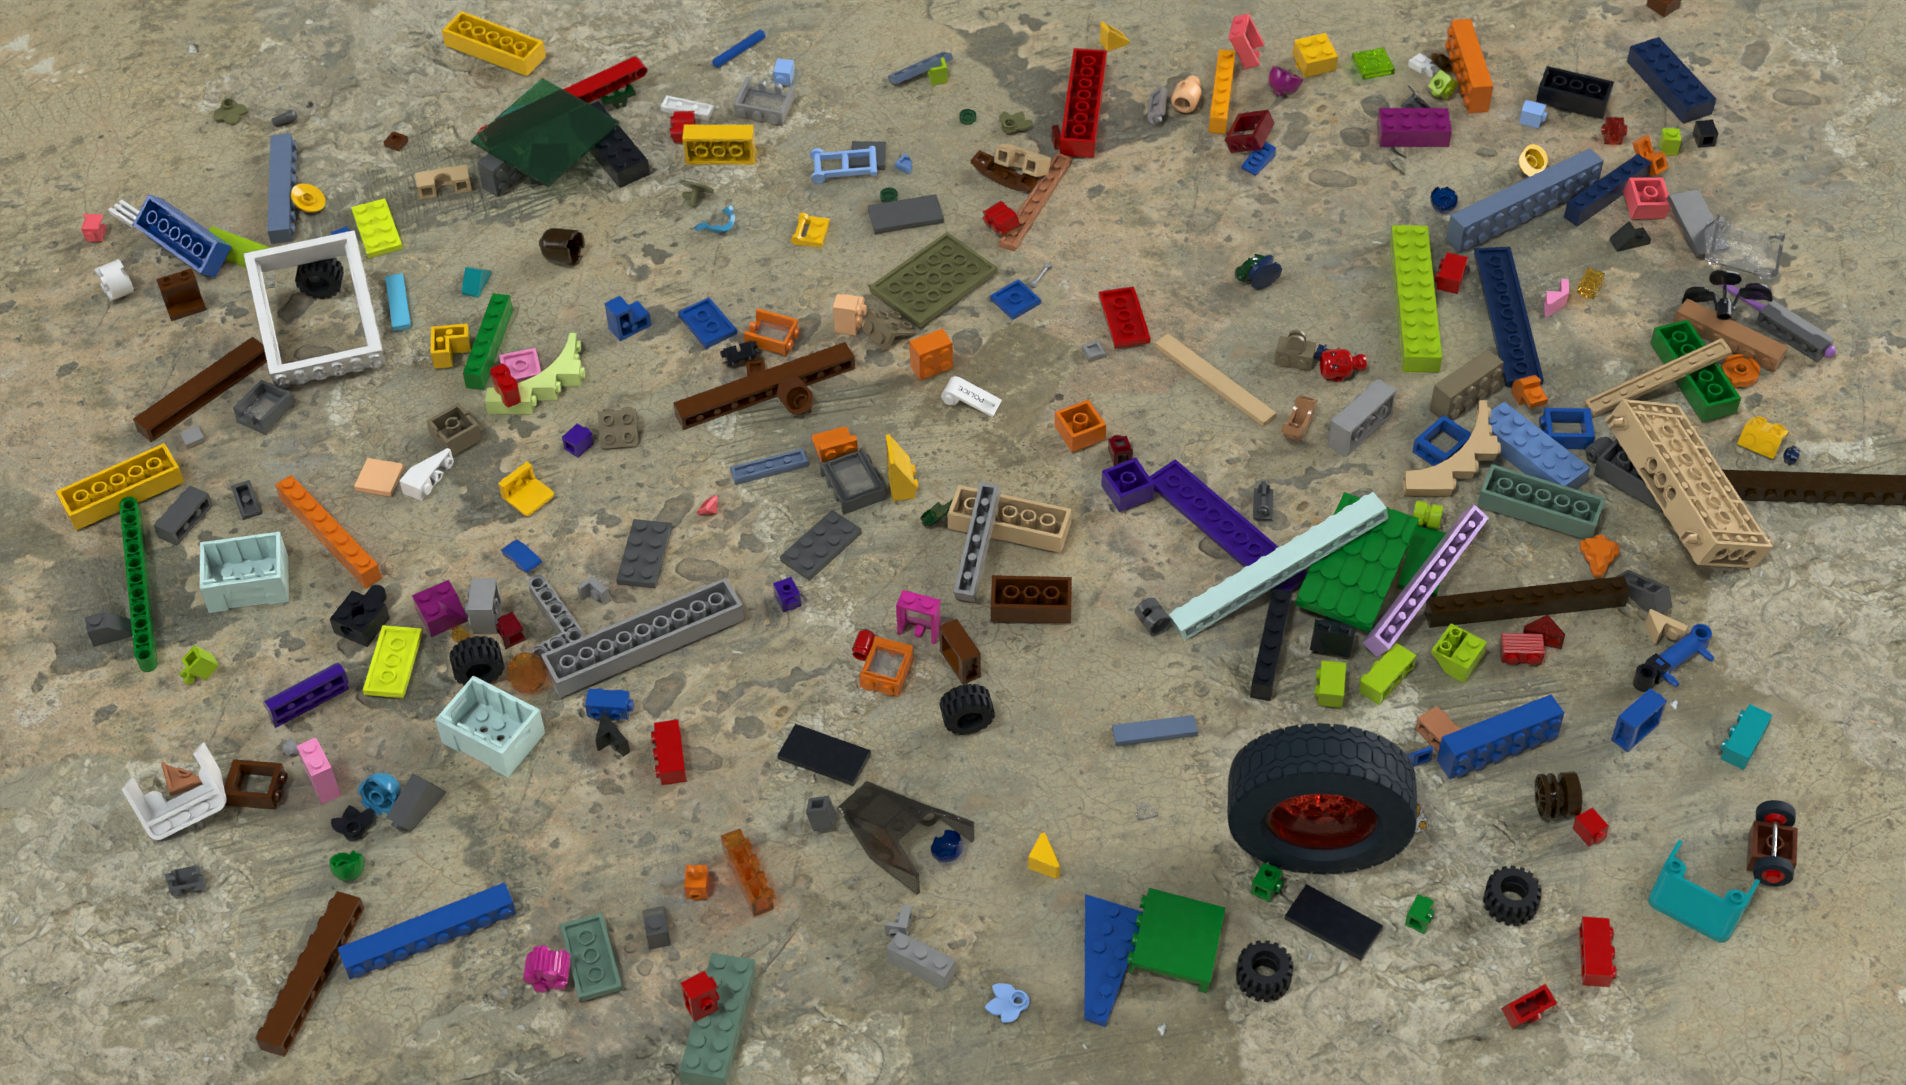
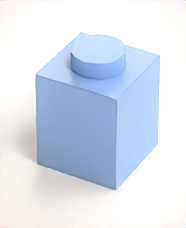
[773,59,795,86]
[1519,100,1547,129]

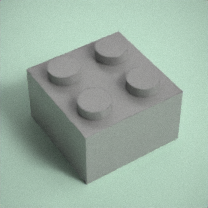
[465,578,502,634]

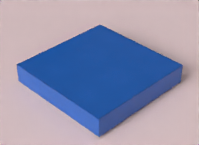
[990,279,1041,320]

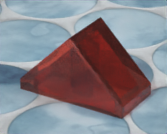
[1523,615,1565,649]

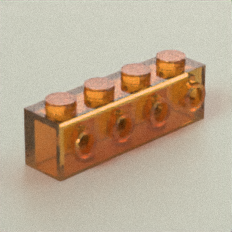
[721,828,776,917]

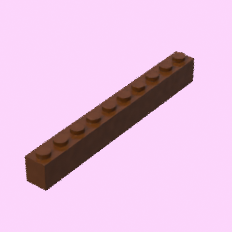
[673,342,855,430]

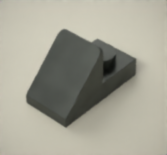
[1609,221,1651,252]
[595,714,630,757]

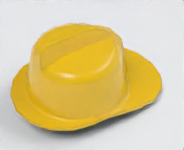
[1518,144,1548,177]

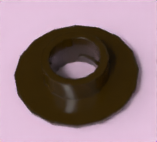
[1430,53,1452,72]

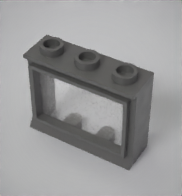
[820,448,887,515]

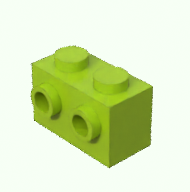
[1314,660,1346,708]

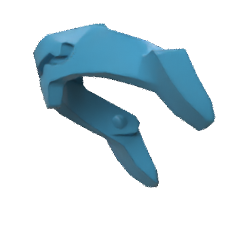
[693,205,735,233]

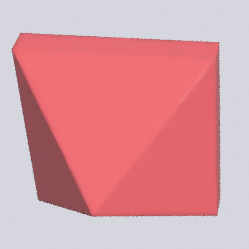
[697,495,718,515]

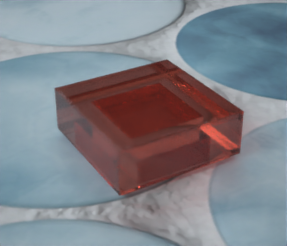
[1052,125,1061,150]

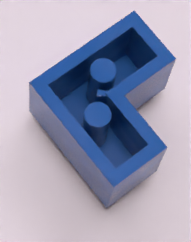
[604,296,651,341]

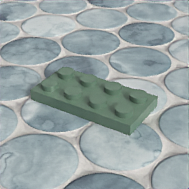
[560,913,623,1002]

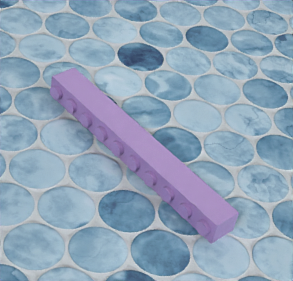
[1363,505,1488,657]

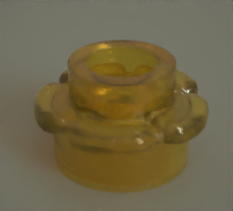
[450,625,469,643]

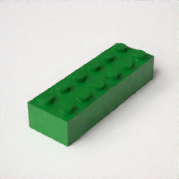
[1650,319,1741,422]

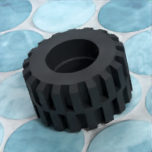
[295,257,344,299]
[449,636,505,686]
[939,684,995,735]
[1483,866,1542,926]
[1236,940,1294,1002]

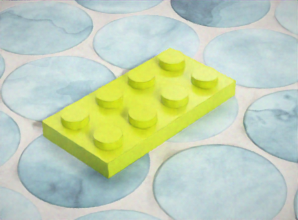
[351,198,403,259]
[363,625,423,698]

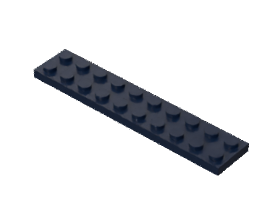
[1474,247,1544,386]

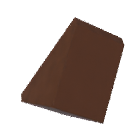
[1646,0,1682,18]

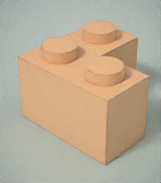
[833,294,867,336]

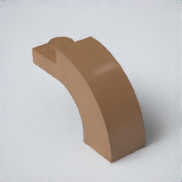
[1281,395,1318,441]

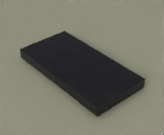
[777,724,871,786]
[1284,884,1383,961]

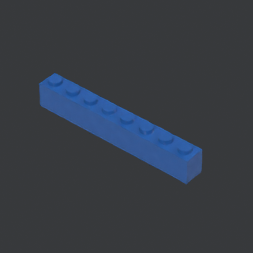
[338,882,516,980]

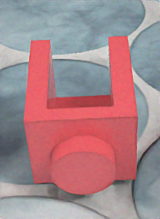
[81,214,107,242]

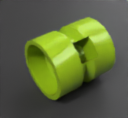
[1413,500,1444,531]

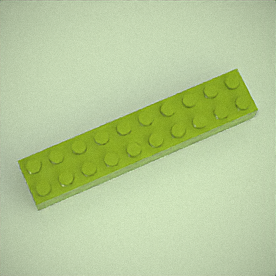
[1389,225,1442,373]

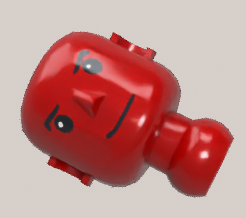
[1320,347,1367,382]

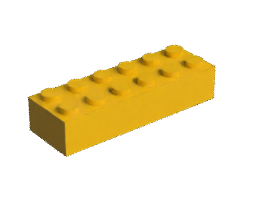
[442,11,546,76]
[55,443,184,531]

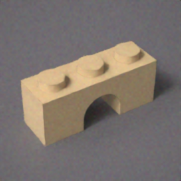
[994,143,1051,177]
[415,164,472,200]

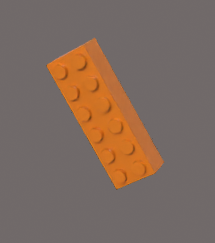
[1445,19,1493,114]

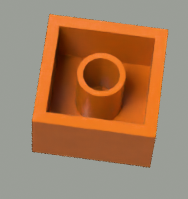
[909,328,953,381]
[1054,399,1106,452]

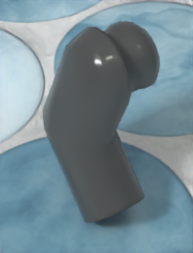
[271,110,297,126]

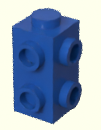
[585,688,634,720]

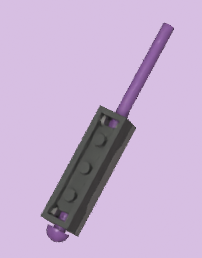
[1719,285,1836,362]

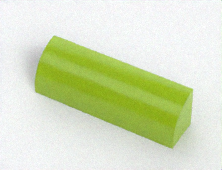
[208,226,270,268]

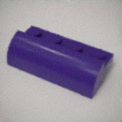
[263,662,349,728]

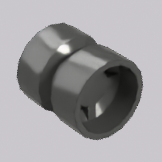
[1135,597,1171,636]

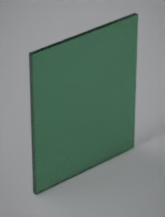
[470,78,619,188]

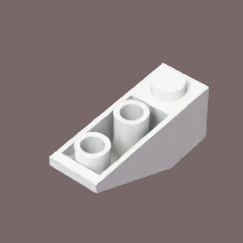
[399,448,454,501]

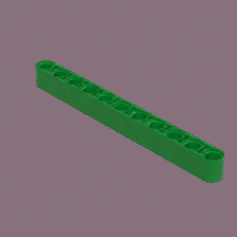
[119,497,158,672]

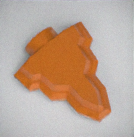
[1579,535,1620,578]

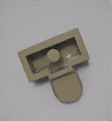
[1274,330,1316,371]

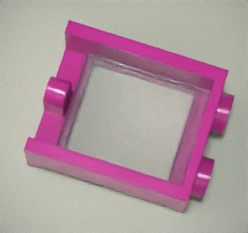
[896,590,941,644]

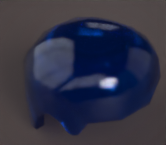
[1430,186,1458,213]
[930,830,963,863]

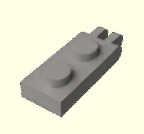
[1148,86,1167,126]

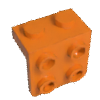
[812,427,858,462]

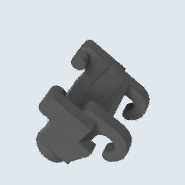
[165,865,206,896]

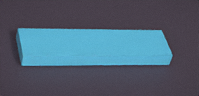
[385,273,411,331]

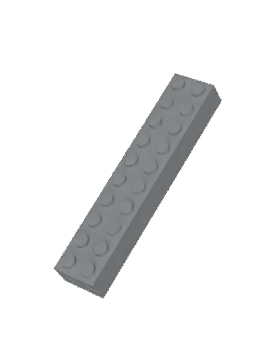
[541,577,745,698]

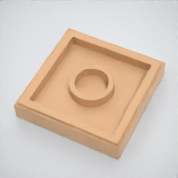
[354,458,404,497]

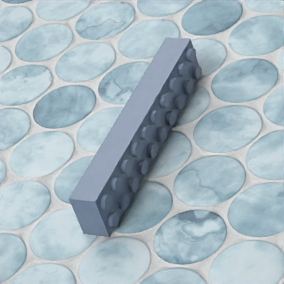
[1446,148,1604,253]

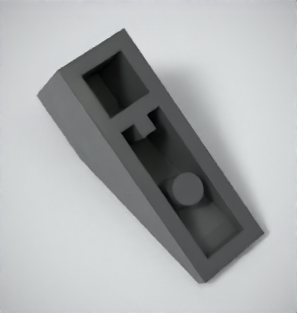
[1616,570,1672,614]

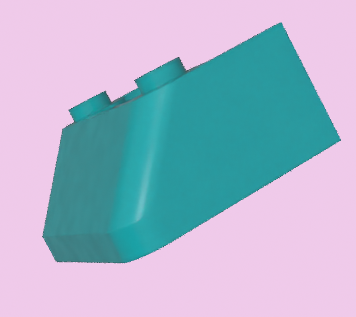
[1648,839,1760,943]

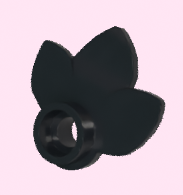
[331,805,374,841]

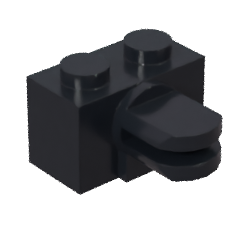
[1310,617,1356,658]

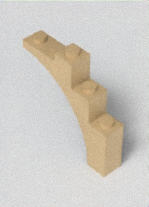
[1403,400,1501,496]

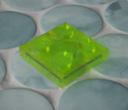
[1351,47,1395,80]

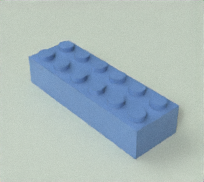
[1488,402,1590,490]

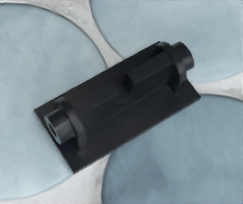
[720,340,760,366]

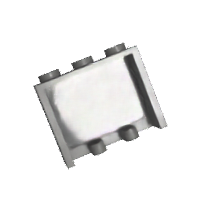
[733,76,796,126]

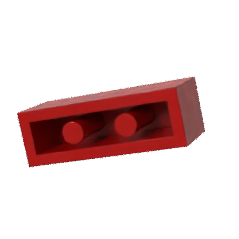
[651,719,687,785]
[1579,916,1616,987]

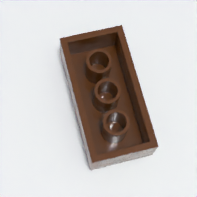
[991,575,1072,623]

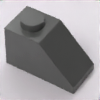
[85,612,132,647]
[642,906,671,949]

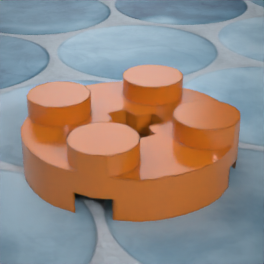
[1721,354,1760,388]

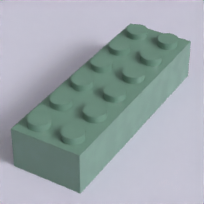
[1478,464,1606,539]
[679,953,757,1085]

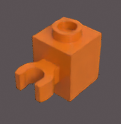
[684,865,709,900]

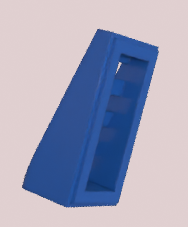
[1241,142,1276,176]

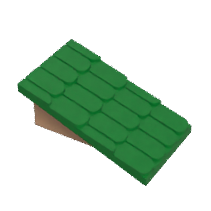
[1295,492,1419,633]

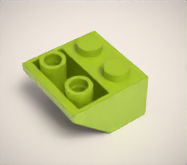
[1431,623,1487,683]

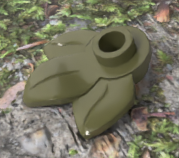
[213,98,247,125]
[999,111,1033,134]

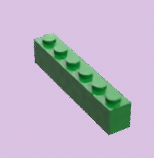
[463,293,513,390]

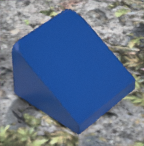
[1406,746,1433,766]

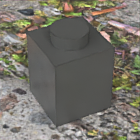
[806,795,836,831]

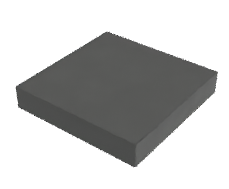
[850,141,886,170]

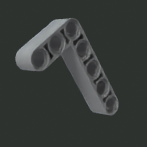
[528,575,584,672]

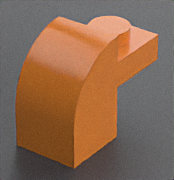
[1632,135,1668,176]
[1511,375,1548,409]

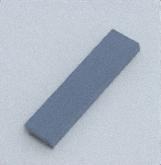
[887,51,953,84]
[730,449,809,485]
[1112,715,1198,746]

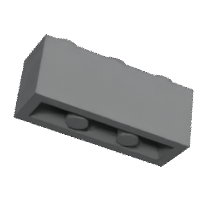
[887,931,956,990]

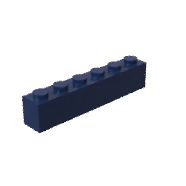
[1564,154,1651,227]

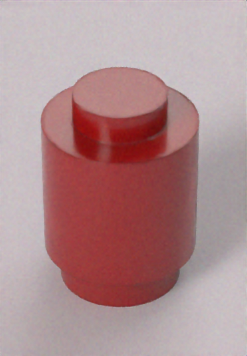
[852,630,875,661]

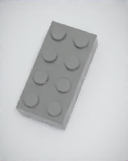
[1328,379,1397,457]

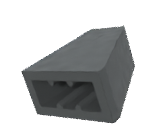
[386,773,446,831]

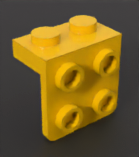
[1737,416,1789,459]
[498,461,554,516]

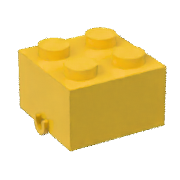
[1292,33,1338,78]

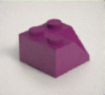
[412,580,468,637]

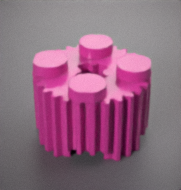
[523,945,570,993]

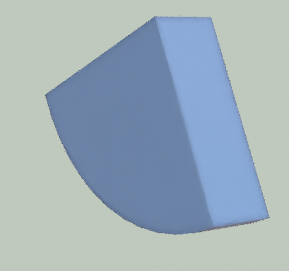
[895,154,912,174]

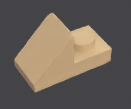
[1645,609,1688,645]

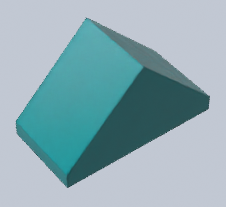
[461,267,492,298]

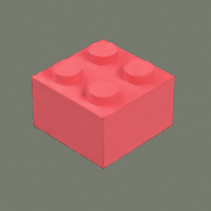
[1623,178,1671,219]

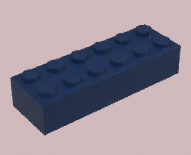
[1627,37,1716,124]

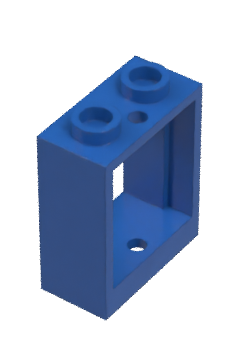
[1539,408,1595,450]
[1413,415,1472,466]
[1611,688,1667,753]

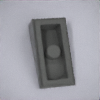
[231,480,262,520]

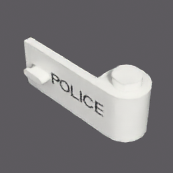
[941,376,1002,418]

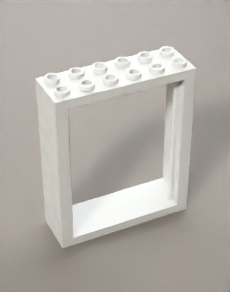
[244,231,386,388]

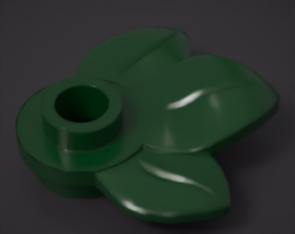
[920,499,953,526]

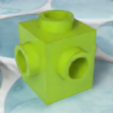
[1428,69,1459,100]

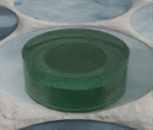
[959,109,976,125]
[880,187,898,203]

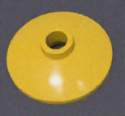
[291,183,326,213]

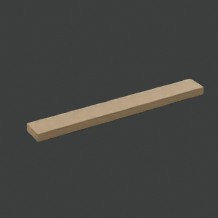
[1155,333,1276,427]
[1585,338,1732,417]

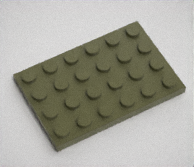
[869,232,998,328]

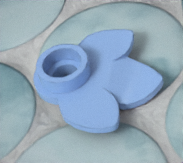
[985,983,1029,1023]

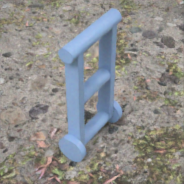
[810,146,877,184]

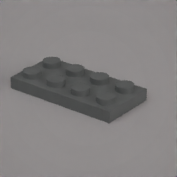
[780,510,862,581]
[616,519,672,588]

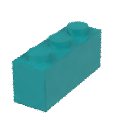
[1720,704,1773,770]

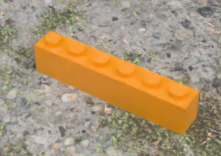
[1209,49,1236,134]

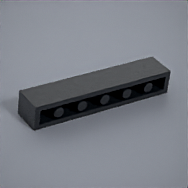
[1250,588,1292,701]

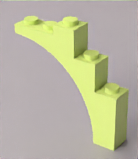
[485,333,585,414]

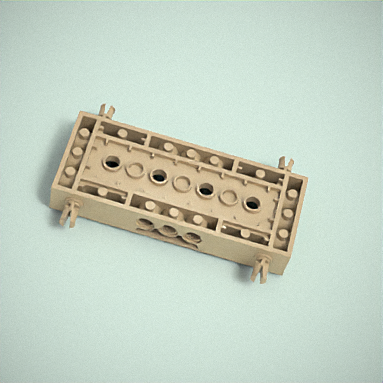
[1605,399,1774,568]

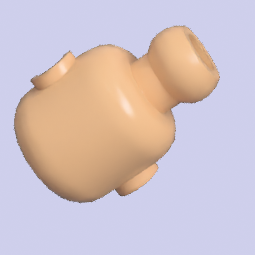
[1171,75,1202,113]

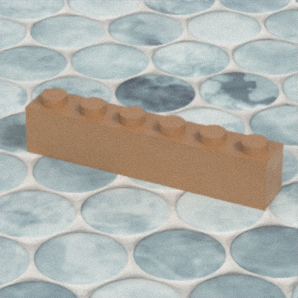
[1674,298,1788,373]

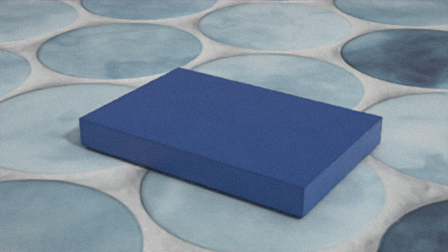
[678,297,738,349]

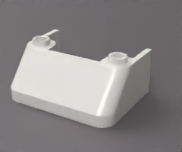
[121,742,226,840]

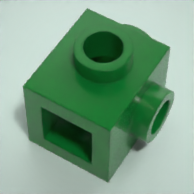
[1251,863,1284,903]

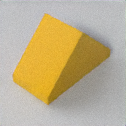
[1100,21,1130,52]
[1028,832,1060,879]

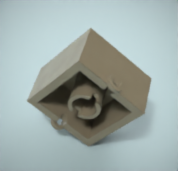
[426,403,482,456]

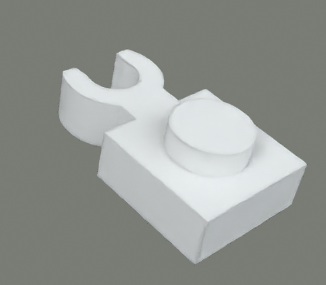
[1408,53,1440,78]

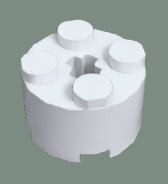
[94,259,134,302]

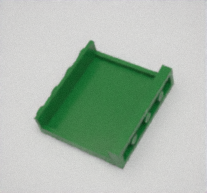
[1127,888,1226,993]

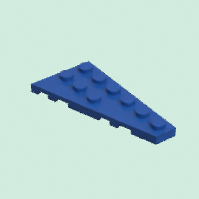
[1084,894,1142,1027]

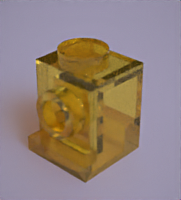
[1577,267,1605,300]

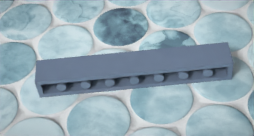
[267,133,298,244]

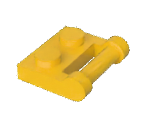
[791,213,830,248]

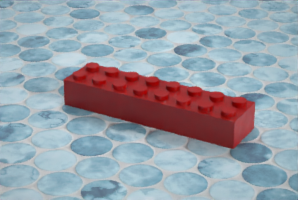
[1060,48,1107,158]

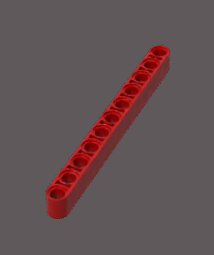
[477,56,648,149]

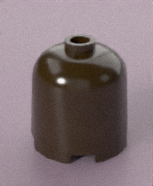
[539,228,585,266]

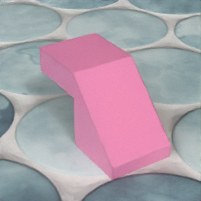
[1544,279,1569,317]

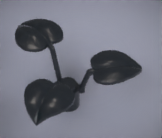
[1682,270,1773,320]

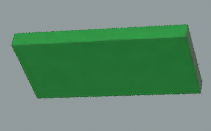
[1397,526,1446,597]

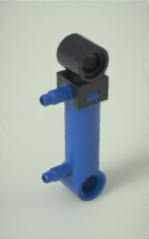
[1633,624,1714,692]

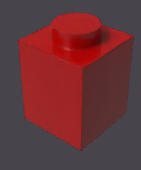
[1572,807,1609,847]

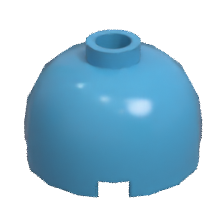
[358,772,402,815]

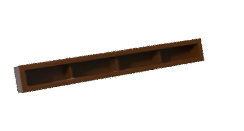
[133,337,267,442]

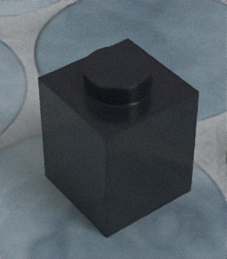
[1692,120,1719,148]

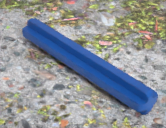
[712,29,766,68]

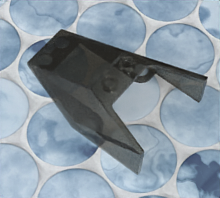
[838,781,974,895]

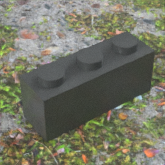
[154,486,213,546]

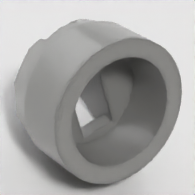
[283,738,299,756]

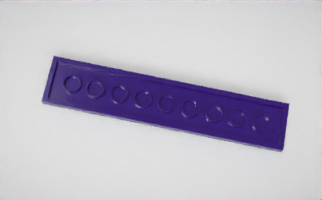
[1149,459,1308,591]

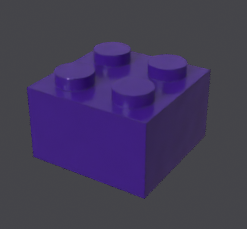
[1101,458,1155,512]

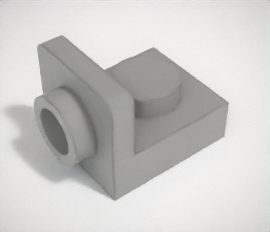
[577,576,610,605]
[885,905,912,939]

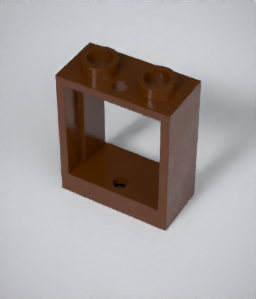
[939,619,981,685]
[224,759,288,810]

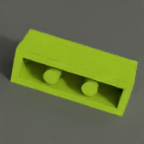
[1359,643,1417,705]

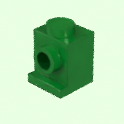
[1405,894,1435,934]

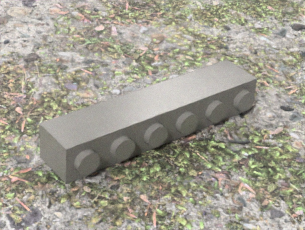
[954,482,1001,603]

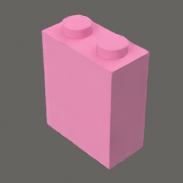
[296,737,341,804]

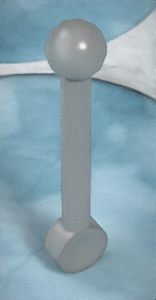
[1030,262,1052,288]

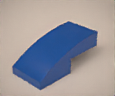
[501,539,542,573]

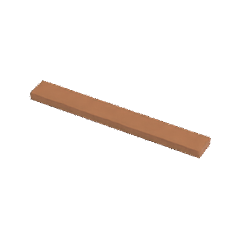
[998,153,1072,252]

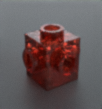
[1601,117,1627,145]

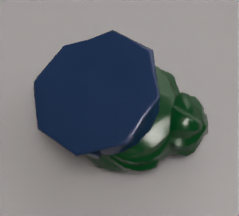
[1235,254,1282,290]

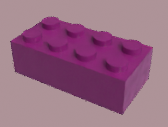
[1377,108,1452,147]

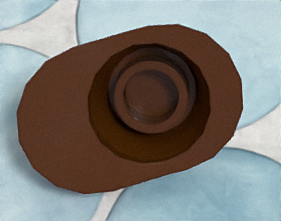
[777,376,814,415]

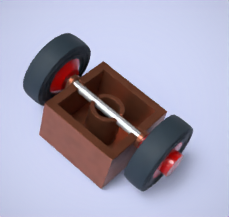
[1746,800,1798,887]

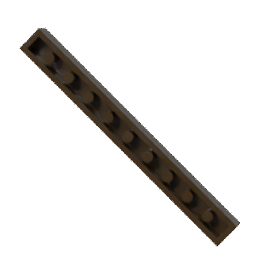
[1721,469,1906,506]
[1425,576,1630,628]

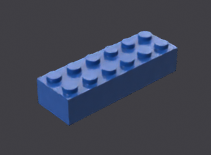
[133,194,232,278]
[1437,694,1564,779]

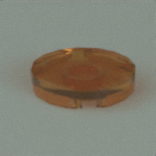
[507,652,547,693]

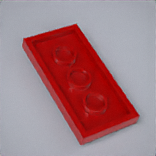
[1098,286,1151,349]

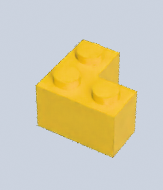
[430,323,471,369]

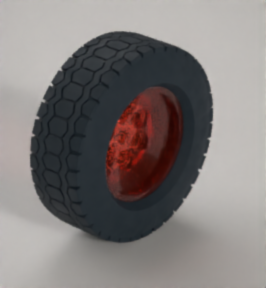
[1227,723,1417,874]

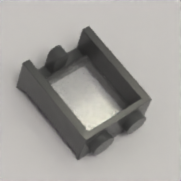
[233,380,294,436]

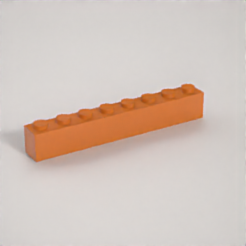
[275,475,382,589]

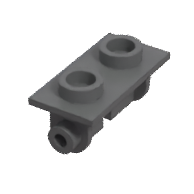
[1253,481,1273,520]

